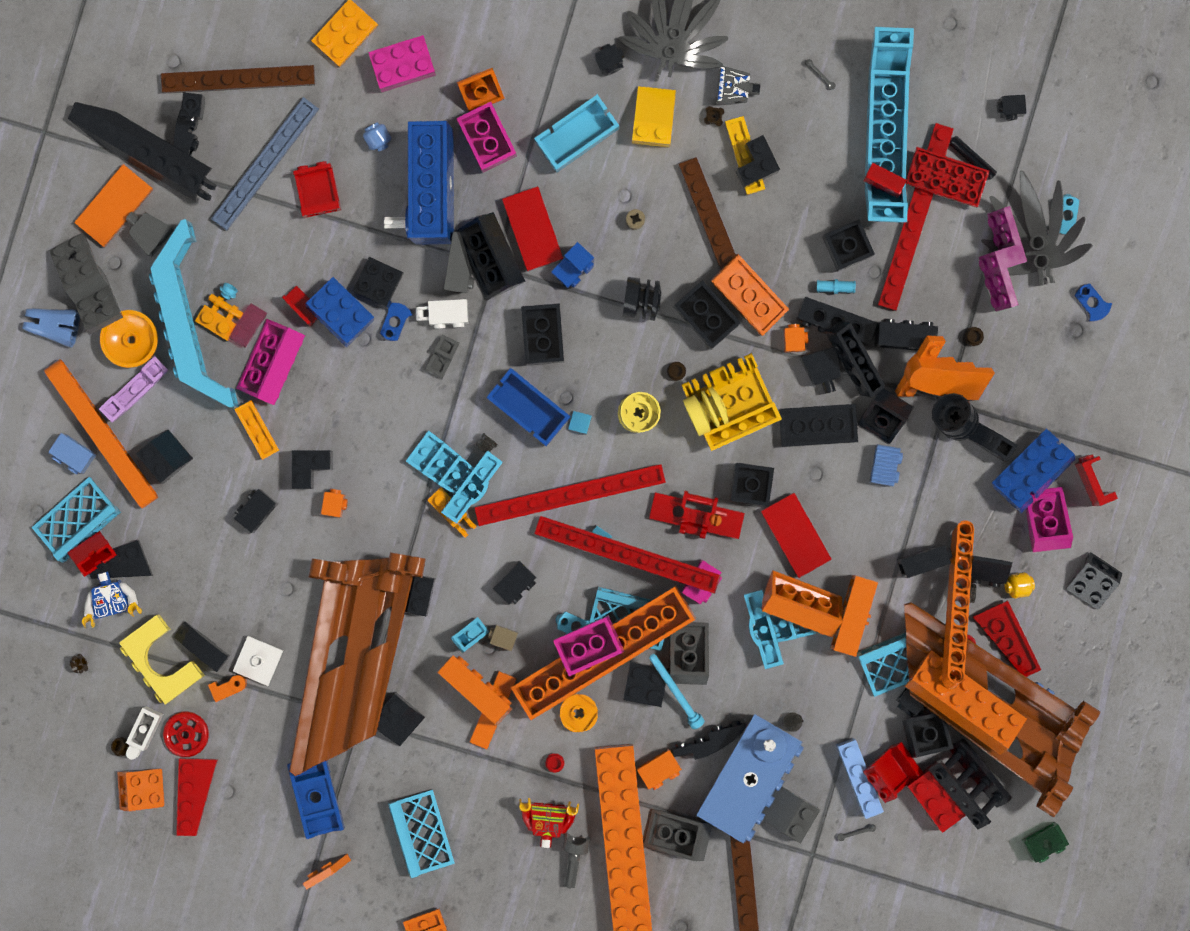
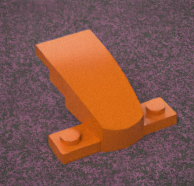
[895,336,995,400]

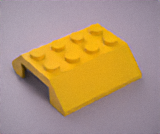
[681,353,782,451]

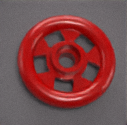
[163,711,209,757]

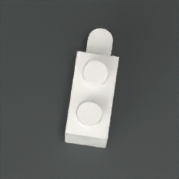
[415,299,469,329]
[126,706,164,760]

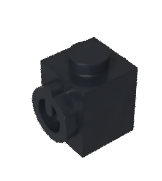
[594,44,625,75]
[181,92,205,123]
[896,688,927,718]

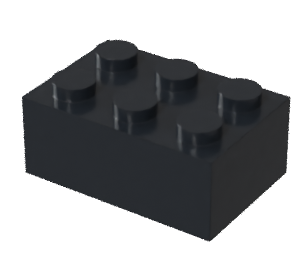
[673,280,741,350]
[521,303,564,365]
[874,319,938,351]

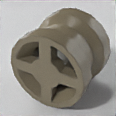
[626,209,645,230]

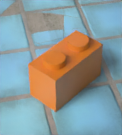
[636,749,682,790]

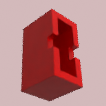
[68,531,116,577]

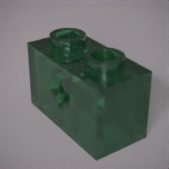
[1022,822,1069,863]

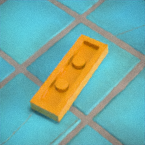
[234,400,280,460]

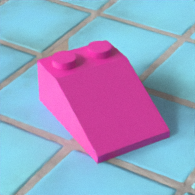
[1026,487,1073,552]

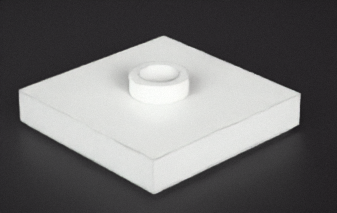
[233,636,284,686]

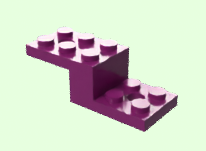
[979,206,1027,312]

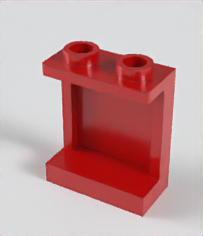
[293,161,341,218]
[1075,454,1118,506]
[863,742,923,803]

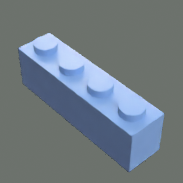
[836,738,884,819]

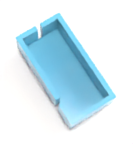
[534,94,619,173]

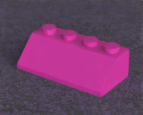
[236,319,305,405]

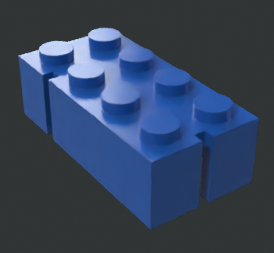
[486,368,571,447]
[992,428,1076,513]

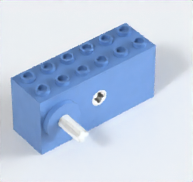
[696,714,804,843]

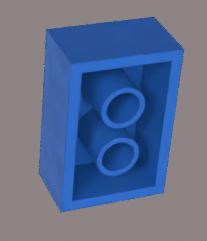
[306,277,374,348]

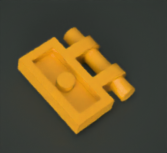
[195,294,245,341]

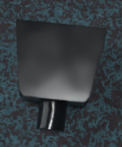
[800,347,841,394]

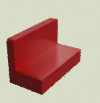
[863,163,907,198]
[282,286,318,326]

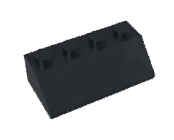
[456,212,526,300]

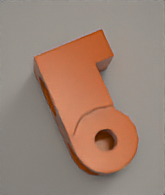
[208,675,247,702]

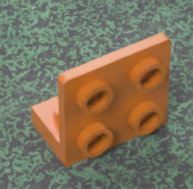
[117,768,164,811]

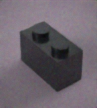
[234,489,278,533]
[493,561,537,605]

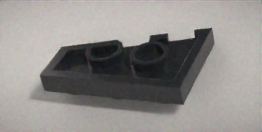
[89,540,153,579]

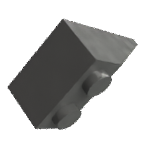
[444,231,475,293]
[668,622,709,685]
[763,786,820,844]
[644,809,712,861]

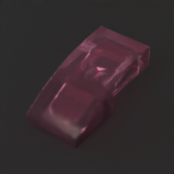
[229,303,267,348]

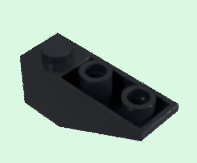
[967,423,1018,462]

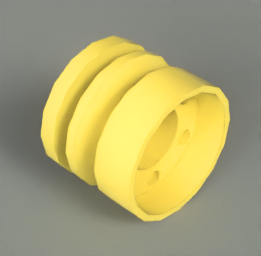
[682,386,729,436]
[617,392,661,433]

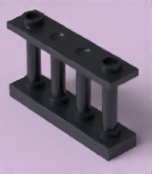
[929,738,1012,830]

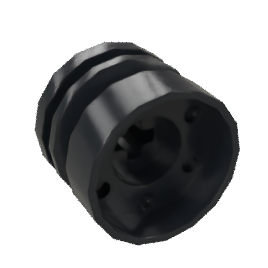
[622,277,662,321]
[932,393,979,441]

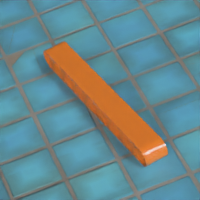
[44,359,158,509]
[942,520,974,689]

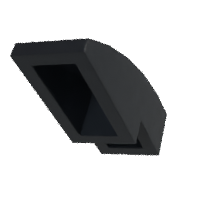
[173,621,230,672]

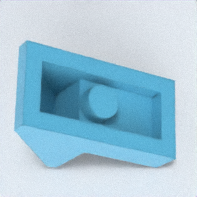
[451,617,489,653]

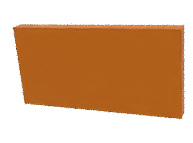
[74,164,153,248]
[710,254,789,336]

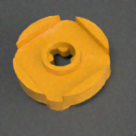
[560,694,598,732]

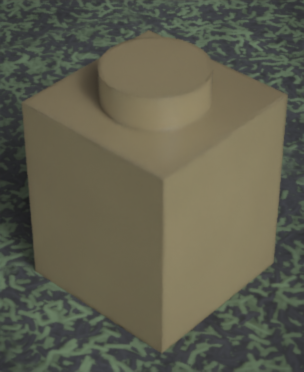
[488,625,518,651]

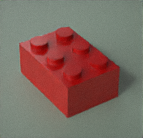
[906,761,966,833]

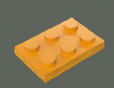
[311,0,378,67]

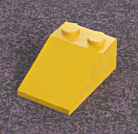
[632,86,676,148]

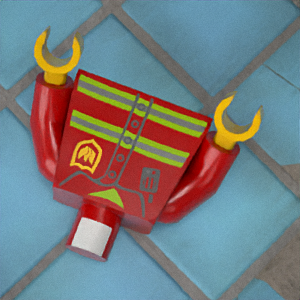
[519,798,579,848]

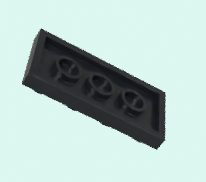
[779,404,858,447]

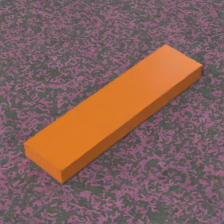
[470,671,517,749]

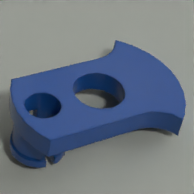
[1075,284,1112,321]
[380,303,413,341]

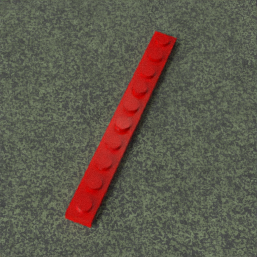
[877,123,954,311]
[475,464,666,526]
[534,516,721,594]

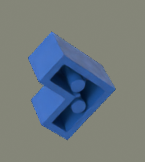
[551,242,594,289]

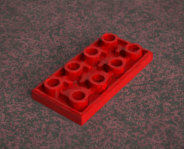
[906,147,989,208]
[502,186,563,272]
[761,493,832,578]

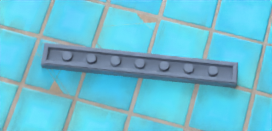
[211,97,319,231]

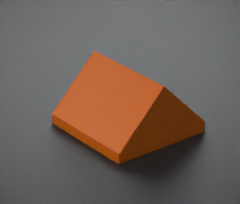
[457,68,505,112]

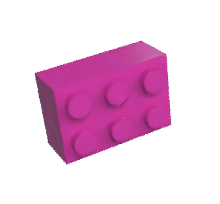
[368,35,436,92]
[456,102,517,173]
[553,615,624,676]

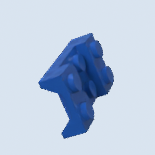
[287,761,345,839]

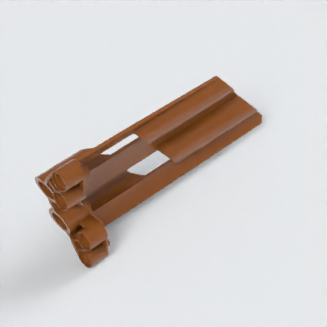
[289,552,426,776]
[904,602,1100,817]

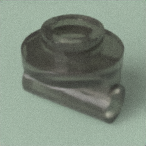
[783,712,804,732]

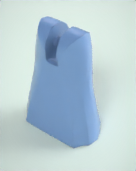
[22,308,80,348]

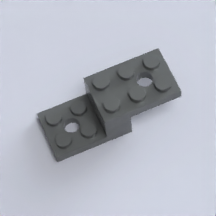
[49,233,123,335]

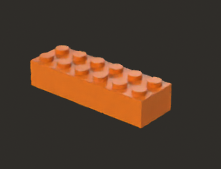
[905,650,1027,755]

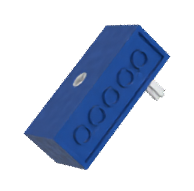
[384,121,454,245]

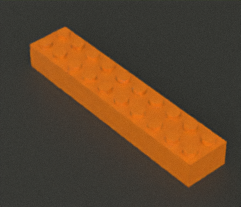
[511,585,696,720]
[595,744,652,931]

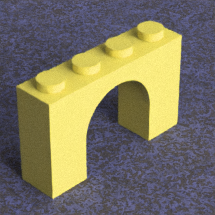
[119,614,205,704]

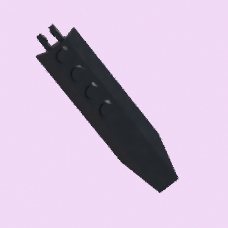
[68,102,217,202]

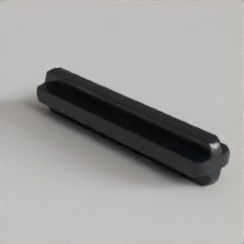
[949,136,997,180]

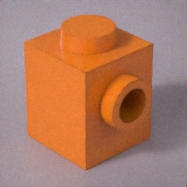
[784,324,808,352]
[321,489,348,517]

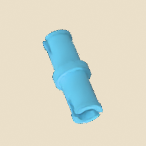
[817,279,856,294]

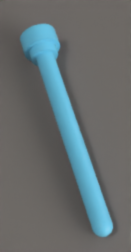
[649,654,705,729]

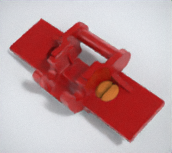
[649,490,745,539]

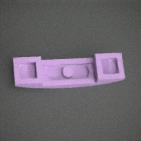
[99,356,168,423]

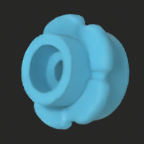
[219,283,238,300]

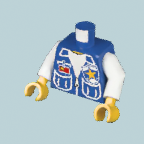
[82,571,142,628]

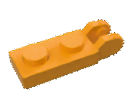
[427,487,477,538]

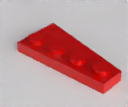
[973,600,1042,677]
[177,758,218,836]

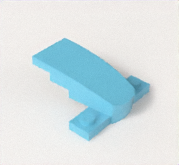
[406,430,503,524]
[744,589,819,669]

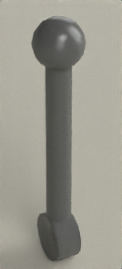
[805,59,836,90]
[837,824,876,841]

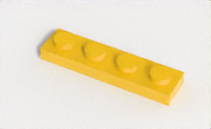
[725,116,765,195]

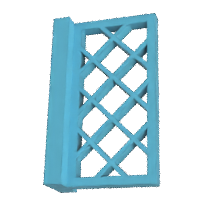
[32,477,121,563]
[589,586,664,651]
[857,632,909,697]
[388,790,455,878]

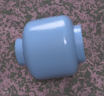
[363,122,391,152]

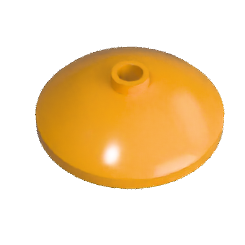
[100,310,158,368]

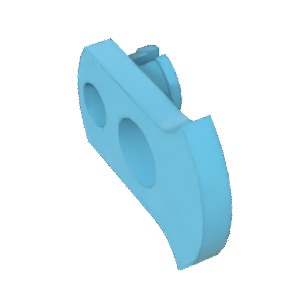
[1060,194,1080,234]
[556,611,590,633]

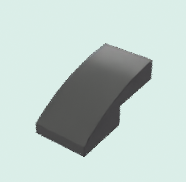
[425,334,459,379]

